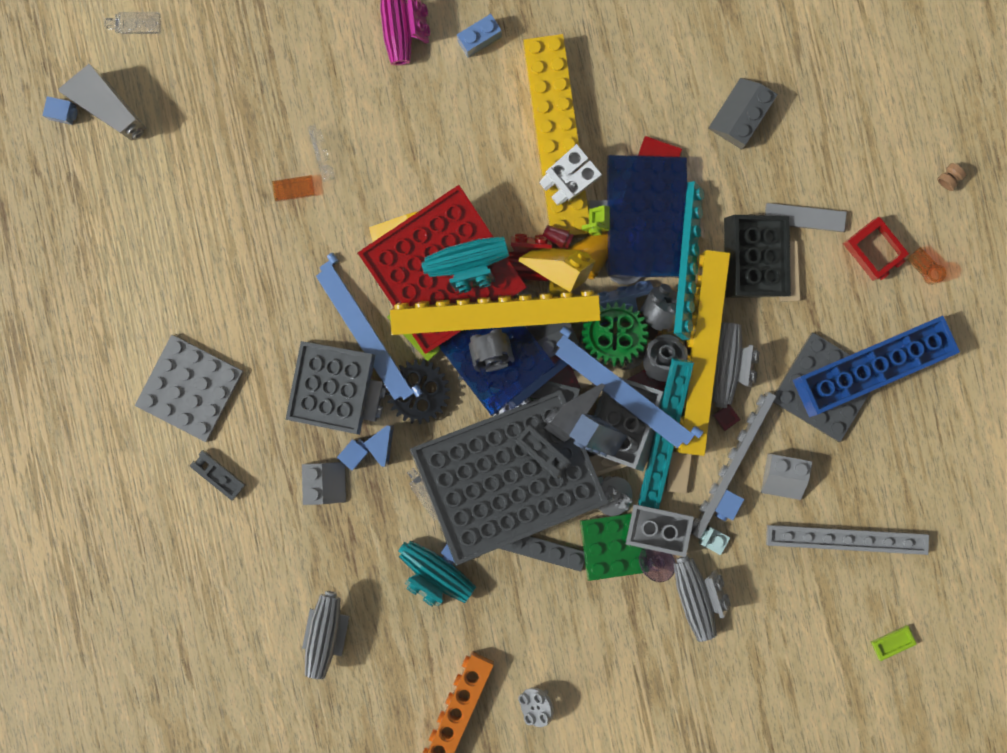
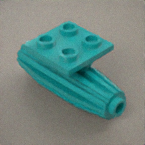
[422,237,509,293]
[398,540,476,607]

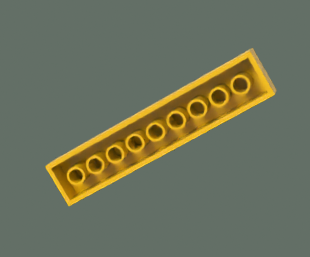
[523,34,590,238]
[674,250,730,456]
[390,290,600,335]

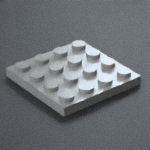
[135,335,244,442]

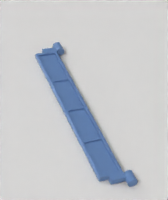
[316,253,423,400]
[555,326,703,448]

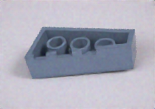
[569,414,627,457]

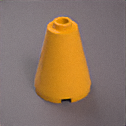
[567,225,620,280]

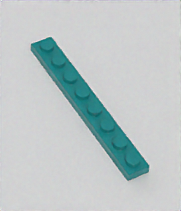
[674,181,704,340]
[638,358,694,509]

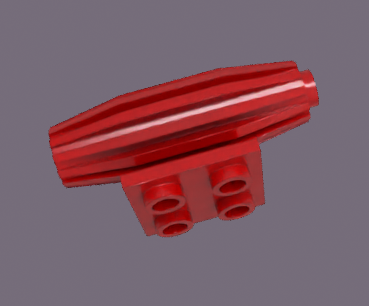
[507,233,552,281]

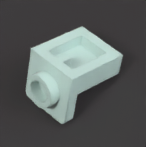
[698,526,730,555]

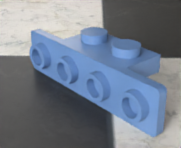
[598,281,653,325]

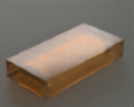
[272,175,315,202]

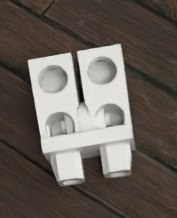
[539,144,602,206]

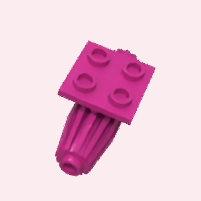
[380,0,430,66]

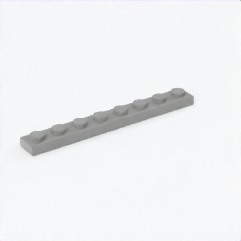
[691,392,776,538]
[766,525,929,555]

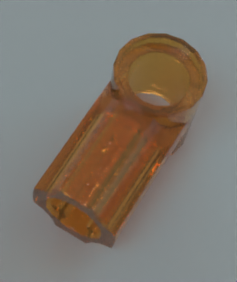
[906,247,947,285]

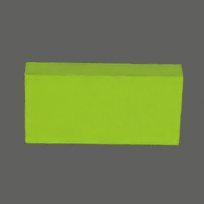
[871,625,917,661]

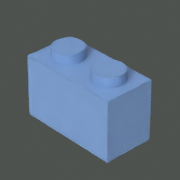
[457,14,502,58]

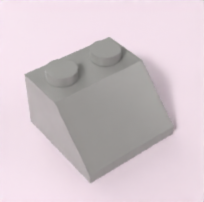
[761,454,812,500]
[302,462,346,505]

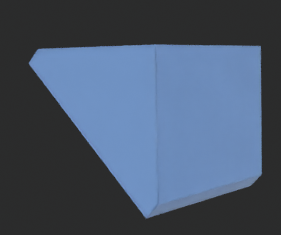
[364,425,394,467]

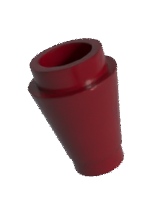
[542,225,574,249]

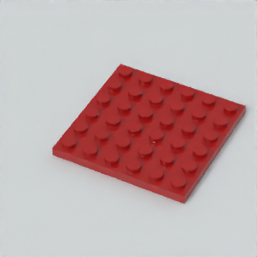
[357,185,527,354]

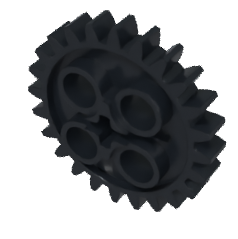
[385,359,451,424]

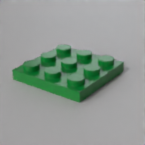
[580,513,648,581]

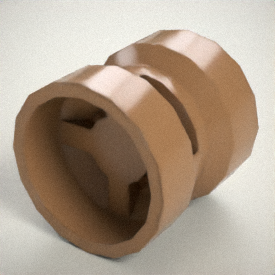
[937,163,966,191]

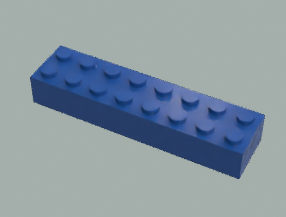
[793,316,960,417]

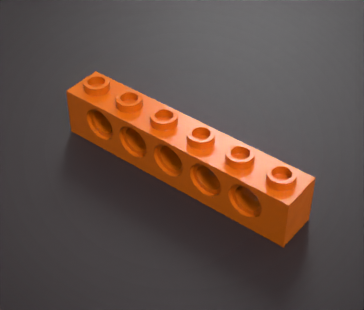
[422,652,494,753]

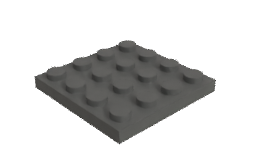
[773,332,871,442]
[285,341,375,435]

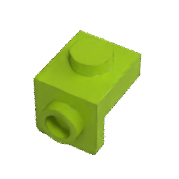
[582,205,610,236]

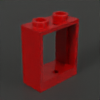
[843,217,909,281]

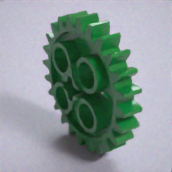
[582,302,648,367]

